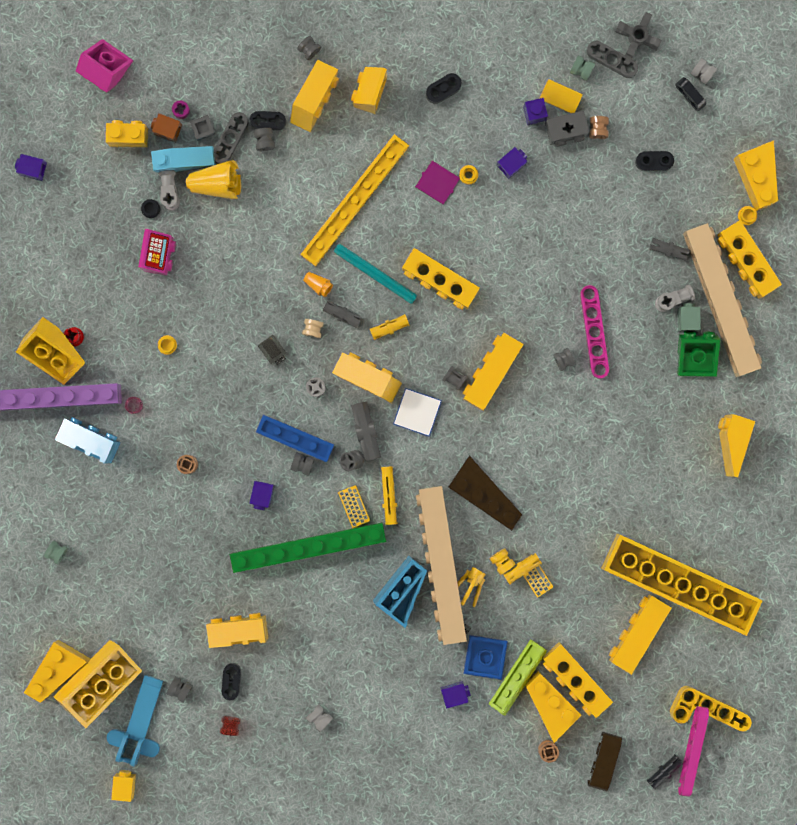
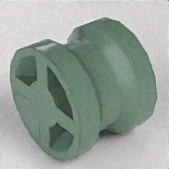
[44,541,68,565]

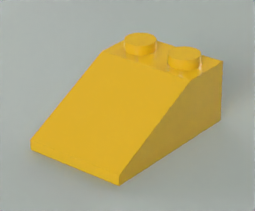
[16,317,85,385]
[718,414,755,477]

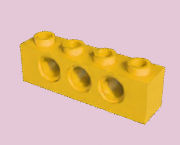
[717,220,782,299]
[402,248,480,310]
[543,642,613,718]

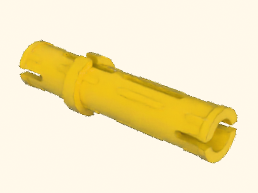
[381,466,398,525]

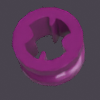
[172,100,190,119]

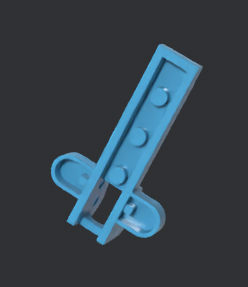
[107,675,163,767]

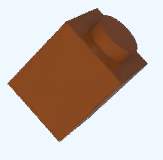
[151,113,182,143]

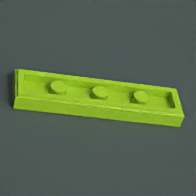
[489,639,547,716]

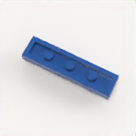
[256,415,334,462]

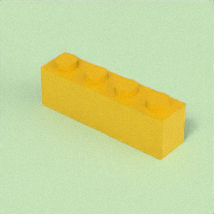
[462,333,524,411]
[609,594,672,675]

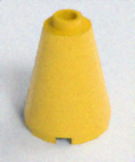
[186,160,241,199]

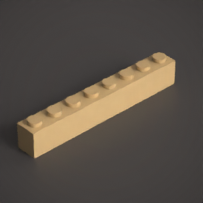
[683,223,762,377]
[416,486,467,645]

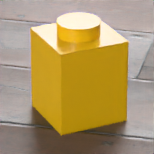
[111,770,136,802]

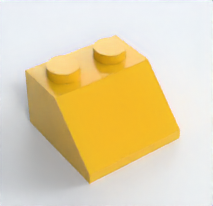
[351,67,387,114]

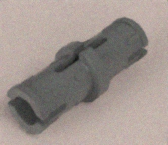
[649,237,690,261]
[322,300,362,328]

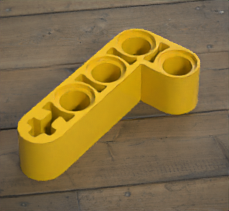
[670,686,752,731]

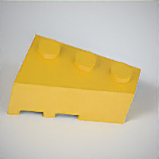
[290,60,339,132]
[332,352,402,404]

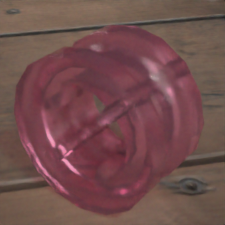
[125,397,143,414]

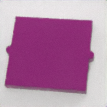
[415,161,460,205]

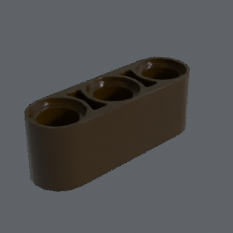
[588,732,622,792]

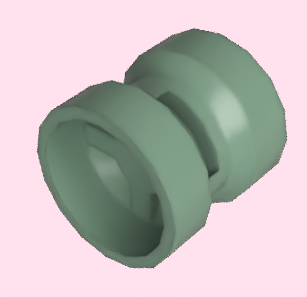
[570,55,595,81]

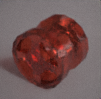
[220,716,241,736]

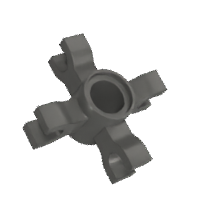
[615,12,662,59]

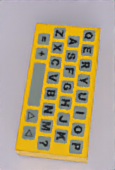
[338,485,370,528]
[516,554,553,598]

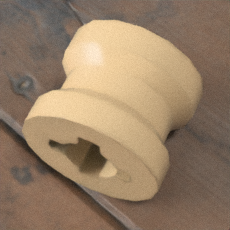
[302,319,324,338]

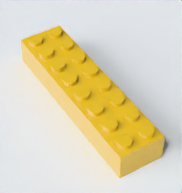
[601,534,763,636]

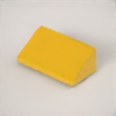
[539,79,583,113]

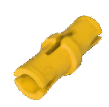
[370,314,410,340]
[503,553,542,585]

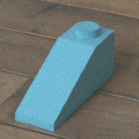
[151,146,215,173]

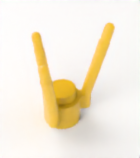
[457,567,486,607]

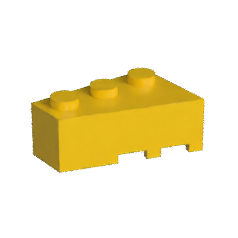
[733,140,778,211]
[206,612,268,648]
[24,640,91,703]
[525,671,582,743]

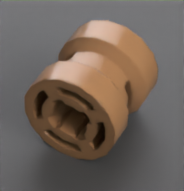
[589,116,609,139]
[176,455,198,474]
[538,740,559,763]

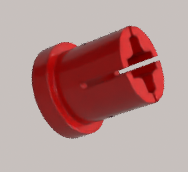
[63,327,84,347]

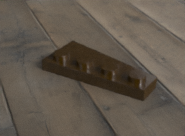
[448,455,522,531]

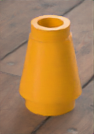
[303,272,333,297]

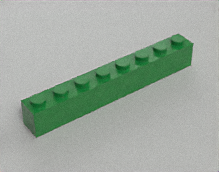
[229,522,386,573]

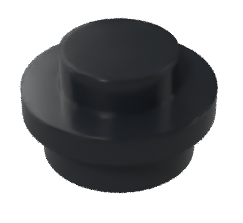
[141,199,161,219]

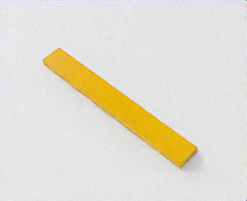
[300,134,409,267]

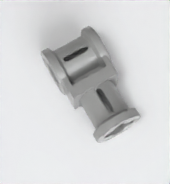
[158,170,180,211]
[655,284,695,312]

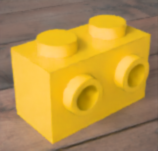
[106,120,148,147]

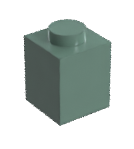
[678,303,701,332]

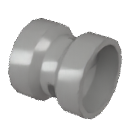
[690,58,717,85]
[306,704,333,732]

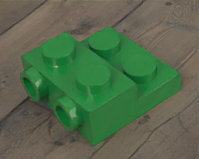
[677,331,720,377]

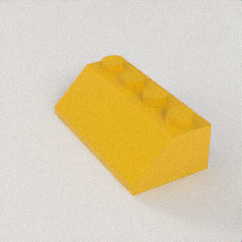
[53,640,142,728]

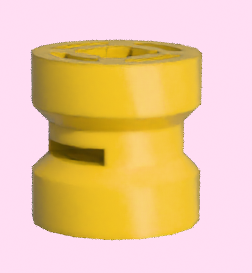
[489,548,516,575]

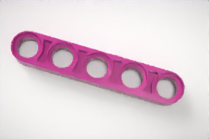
[580,285,609,379]
[678,706,709,797]

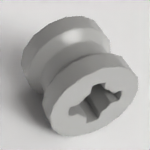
[306,378,326,397]

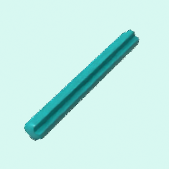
[334,244,417,304]

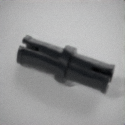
[647,754,684,790]

